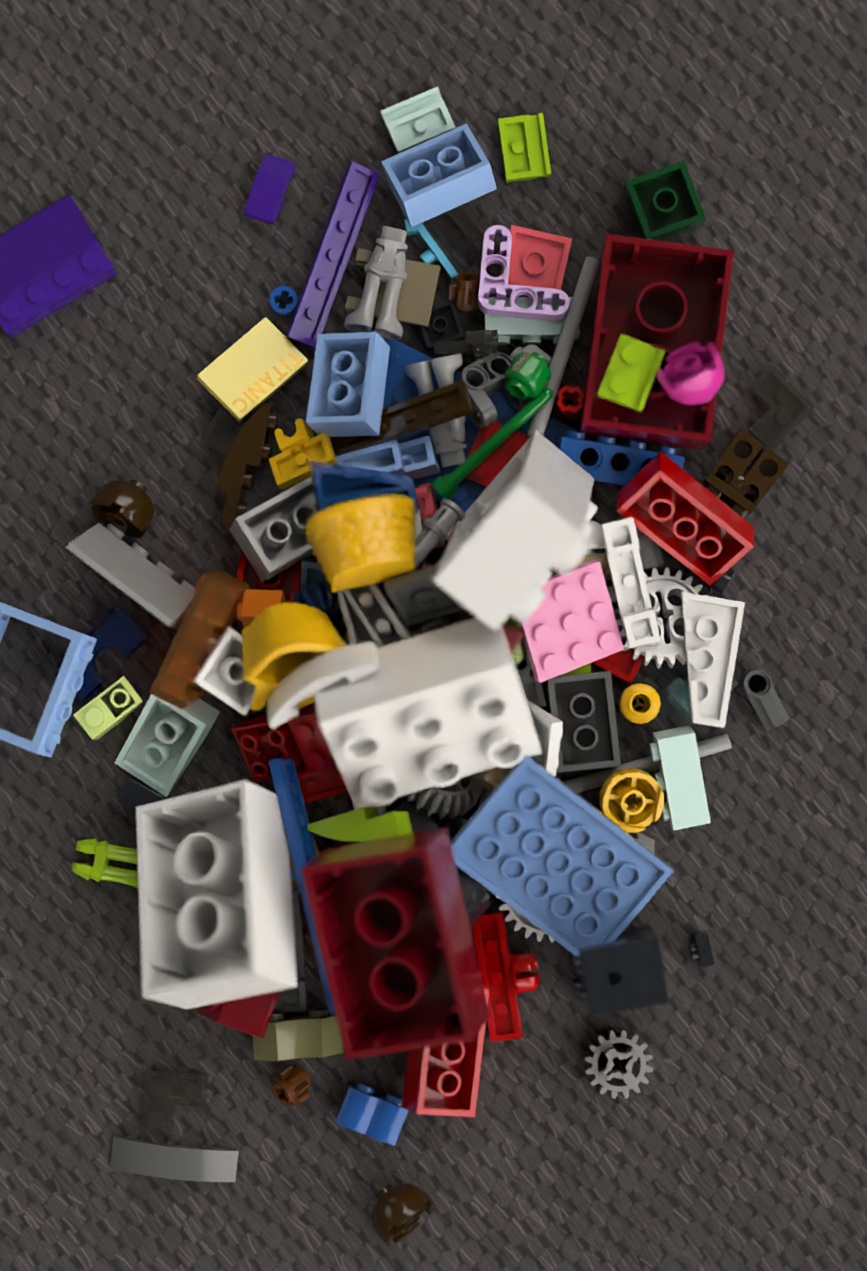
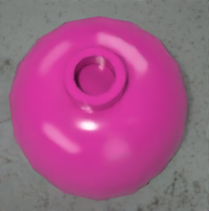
[657,342,724,405]

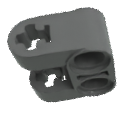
[457,352,532,429]

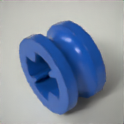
[270,286,298,316]

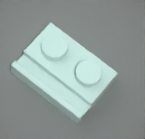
[381,87,455,154]

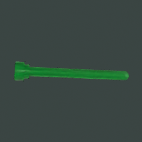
[431,388,553,500]

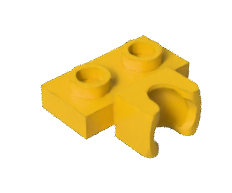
[269,419,338,490]

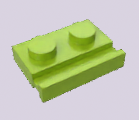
[498,113,551,183]
[597,334,665,413]

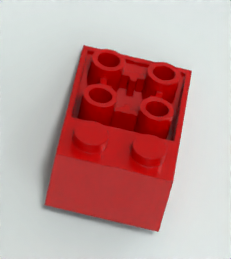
[232,702,338,783]

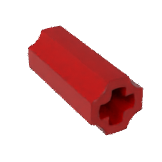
[553,385,584,421]

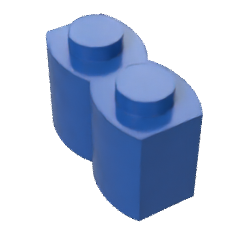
[336,1081,408,1146]

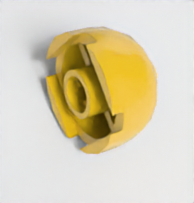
[599,767,664,833]

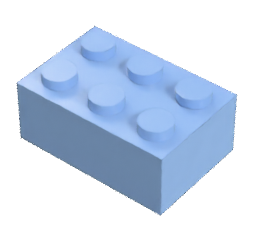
[381,123,497,227]
[306,332,390,437]

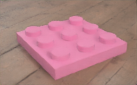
[518,559,624,683]

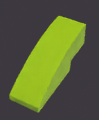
[307,807,413,842]

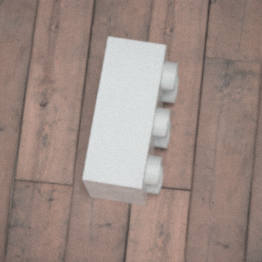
[433,430,598,631]
[314,617,542,809]
[136,780,297,1009]

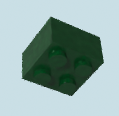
[622,160,706,241]

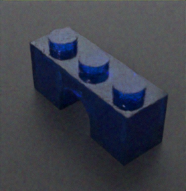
[54,608,151,702]

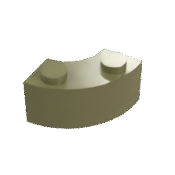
[253,1009,343,1061]

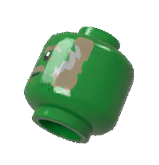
[504,352,551,400]

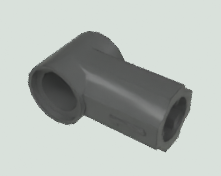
[739,669,790,731]

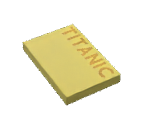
[197,317,309,423]

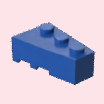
[309,460,418,514]

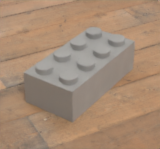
[229,477,317,583]

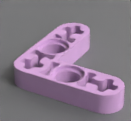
[478,225,570,321]

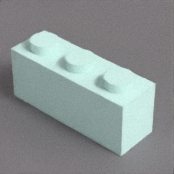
[485,297,580,345]
[649,725,711,831]

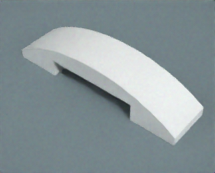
[601,517,661,648]
[267,642,379,729]

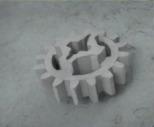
[584,1029,653,1099]

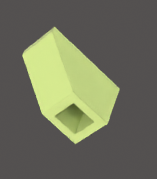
[73,676,143,740]

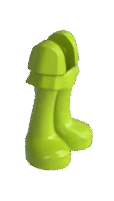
[72,839,139,889]

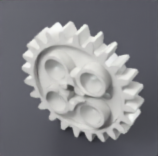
[613,567,709,669]

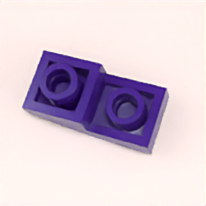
[244,154,296,225]

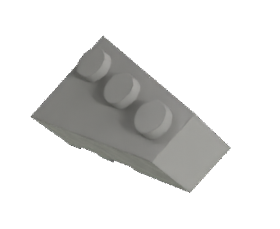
[337,583,413,649]

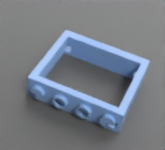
[0,602,97,758]

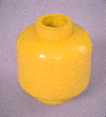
[618,683,661,724]

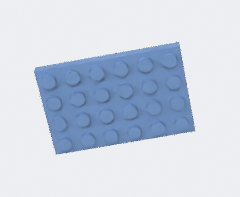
[450,754,673,956]

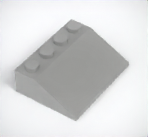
[66,523,201,630]

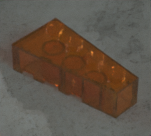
[149,568,249,710]

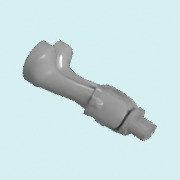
[344,226,408,340]
[404,353,467,467]

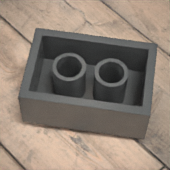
[546,671,621,773]

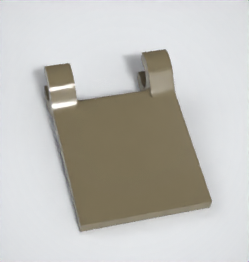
[345,248,441,327]

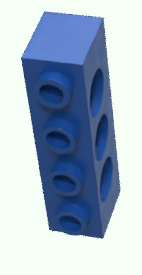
[555,430,685,486]

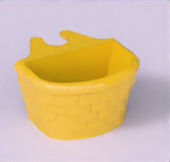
[306,495,416,592]
[241,603,347,710]

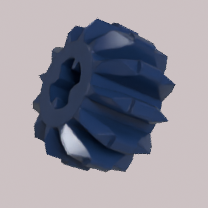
[291,579,344,626]

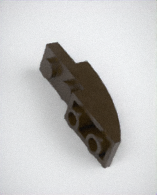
[215,403,279,525]

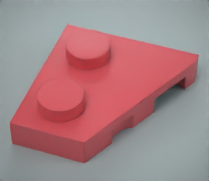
[415,482,445,548]

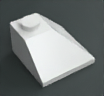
[193,627,255,716]

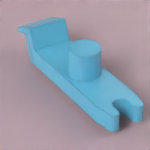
[404,219,458,280]

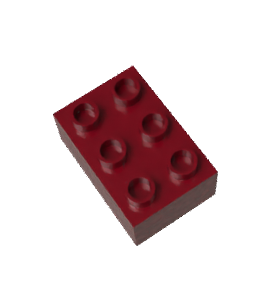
[578,234,734,450]
[301,828,490,1059]

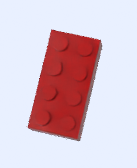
[616,452,754,586]
[402,988,490,1117]

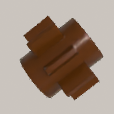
[448,272,480,311]
[272,1065,311,1107]

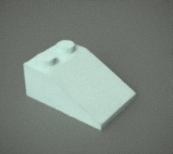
[115,678,220,797]

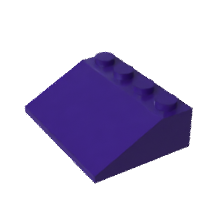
[0,194,118,338]

